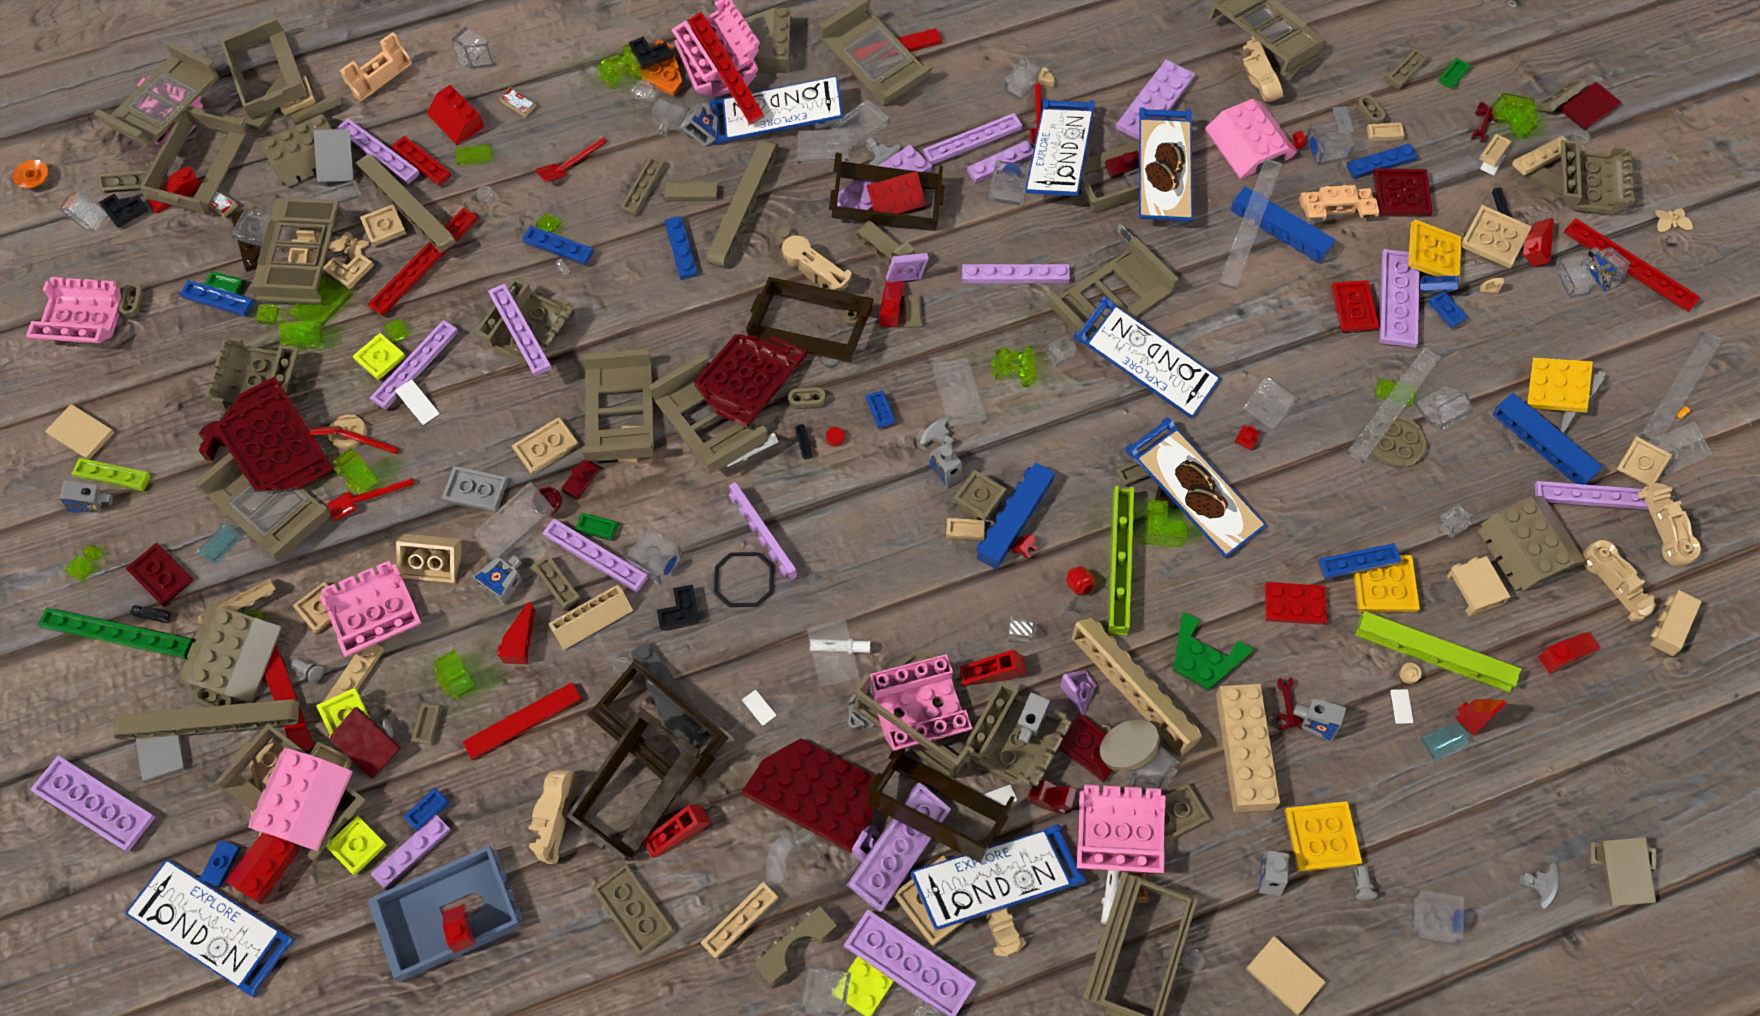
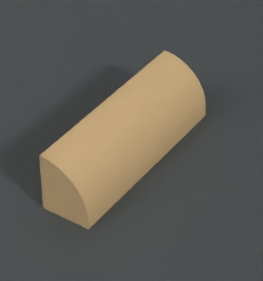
[548,585,633,650]

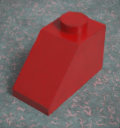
[442,904,475,953]

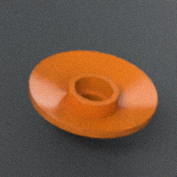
[13,160,49,189]

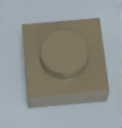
[773,225,794,248]

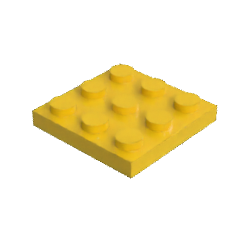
[1408,220,1462,280]
[1527,358,1593,413]
[1353,555,1420,613]
[1284,801,1362,872]

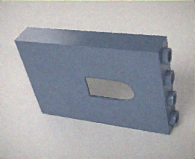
[368,846,523,983]

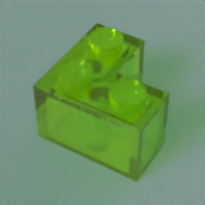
[1492,93,1539,138]
[1144,500,1187,548]
[433,649,476,700]

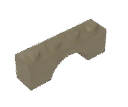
[754,906,837,988]

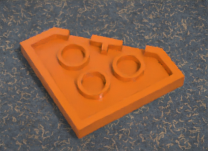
[631,39,683,96]

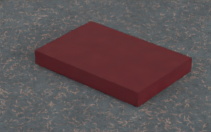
[1560,81,1622,131]
[125,542,195,607]
[328,707,401,779]
[1058,713,1113,783]

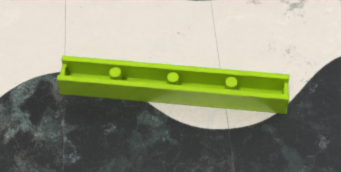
[1107,486,1134,636]
[1355,611,1522,693]

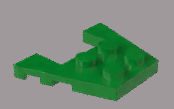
[1173,612,1253,691]

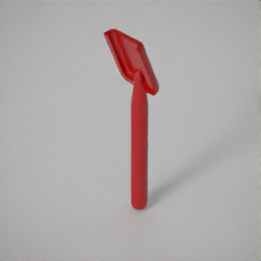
[1029,83,1042,144]
[535,138,606,182]
[310,426,398,454]
[327,478,415,522]

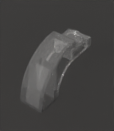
[766,828,816,891]

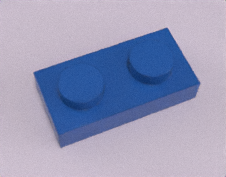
[1420,275,1459,292]
[1428,291,1467,329]

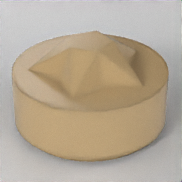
[1399,663,1422,684]

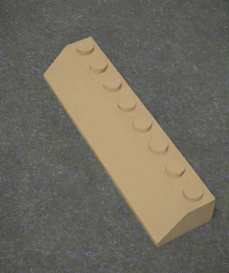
[1072,618,1202,757]

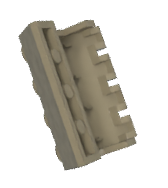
[258,113,332,188]
[1560,140,1635,214]
[474,277,574,365]
[205,337,299,412]
[1478,496,1586,592]
[180,604,282,703]
[962,681,1072,789]

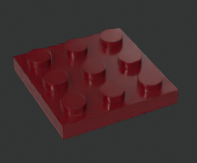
[1373,168,1433,216]

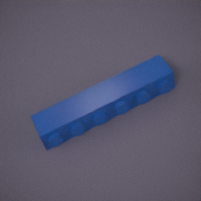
[1231,186,1336,264]
[1492,392,1602,485]
[976,462,1055,570]

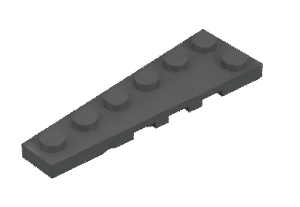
[631,642,714,754]

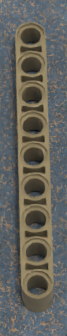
[707,139,778,267]
[355,153,456,253]
[114,700,300,740]

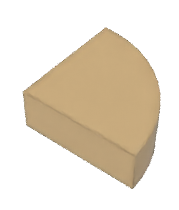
[1037,67,1055,87]
[1480,278,1504,293]

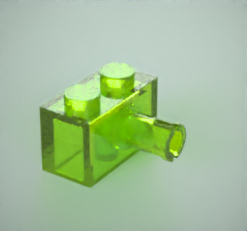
[279,320,323,348]
[333,447,378,495]

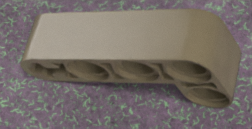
[854,220,915,266]

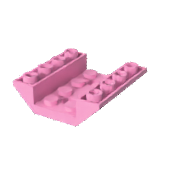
[870,654,972,751]

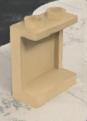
[1447,556,1510,617]

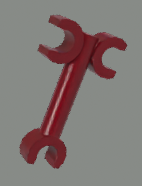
[1471,102,1503,143]
[1276,677,1303,731]

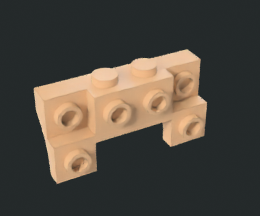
[340,32,412,102]
[1299,185,1379,221]

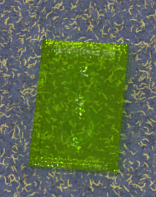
[288,275,353,333]

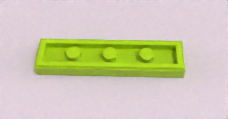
[71,458,151,492]

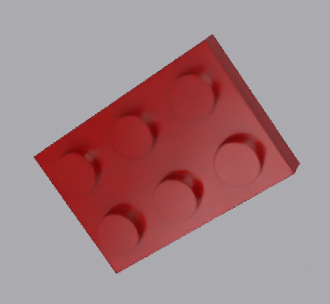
[866,171,926,214]
[1331,280,1379,332]
[1264,582,1327,625]

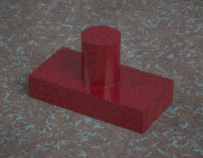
[1105,150,1139,178]
[561,459,600,500]

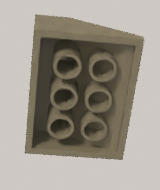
[744,8,792,73]

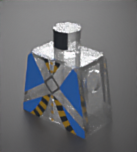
[1588,248,1630,292]

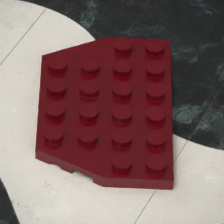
[694,334,807,428]
[214,376,334,492]
[742,738,873,853]

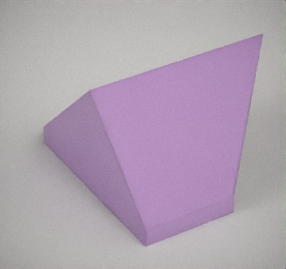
[1060,670,1098,716]
[852,821,880,862]

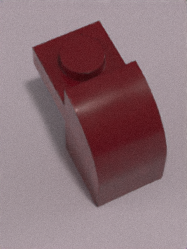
[199,421,225,461]
[1027,780,1077,813]

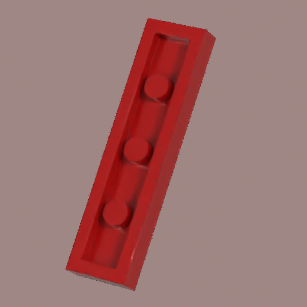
[392,135,451,186]

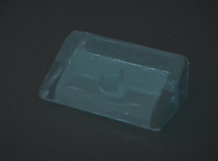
[197,524,242,565]
[1421,722,1469,760]

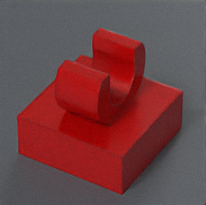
[1235,425,1261,451]
[1011,534,1038,558]

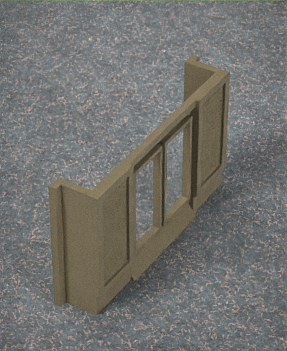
[252,198,345,304]
[1048,237,1179,339]
[582,349,654,461]
[648,354,768,474]

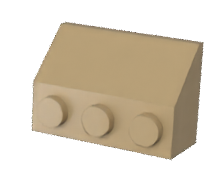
[396,534,462,583]

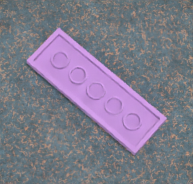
[1115,60,1195,140]
[837,145,932,224]
[1379,249,1419,348]
[30,755,155,852]
[847,783,951,912]
[844,910,976,1016]

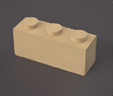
[1650,590,1702,656]

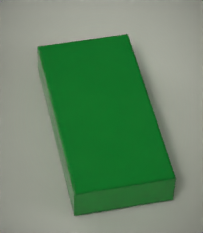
[1438,57,1471,90]
[204,271,246,295]
[575,513,619,541]

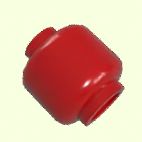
[1066,566,1095,595]

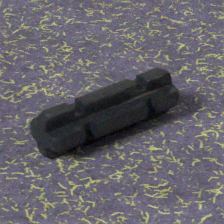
[1492,187,1511,216]
[795,424,812,459]
[130,605,170,623]

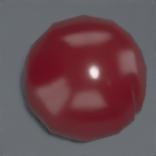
[532,486,562,516]

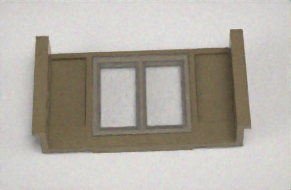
[819,0,933,106]
[1206,0,1325,77]
[93,40,219,148]
[195,453,331,562]

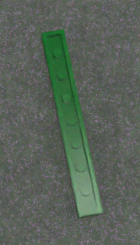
[38,608,195,660]

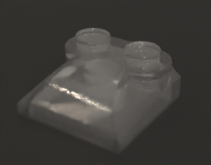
[801,967,852,1016]

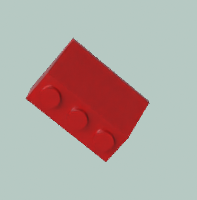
[427,84,484,146]
[225,833,300,904]

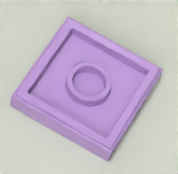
[886,253,929,283]

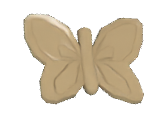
[1655,208,1693,232]
[329,232,369,260]

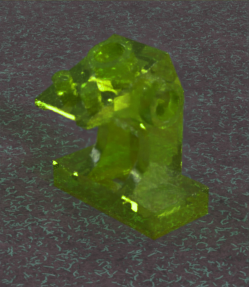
[597,44,642,90]
[991,346,1036,388]

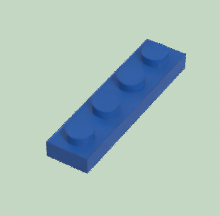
[1346,144,1418,179]
[664,216,697,280]
[522,226,594,266]
[180,280,254,317]
[1318,543,1402,579]

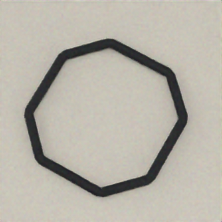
[714,552,774,607]

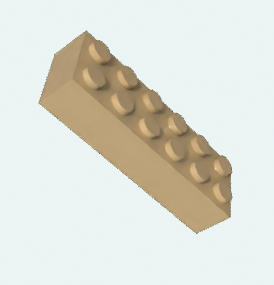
[1216,684,1280,812]

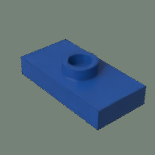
[865,390,895,429]
[403,788,450,831]
[199,840,241,888]

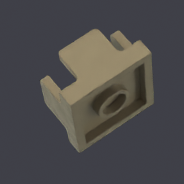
[953,470,1006,521]

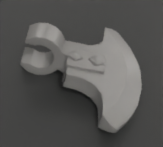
[865,138,901,166]
[920,416,954,448]
[1519,863,1559,909]

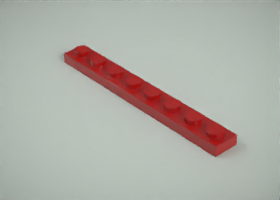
[688,11,765,125]
[367,208,478,317]
[1564,218,1701,312]

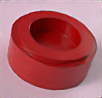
[1293,131,1306,149]
[826,427,845,446]

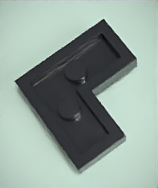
[628,36,673,70]
[99,193,149,228]
[657,584,700,631]

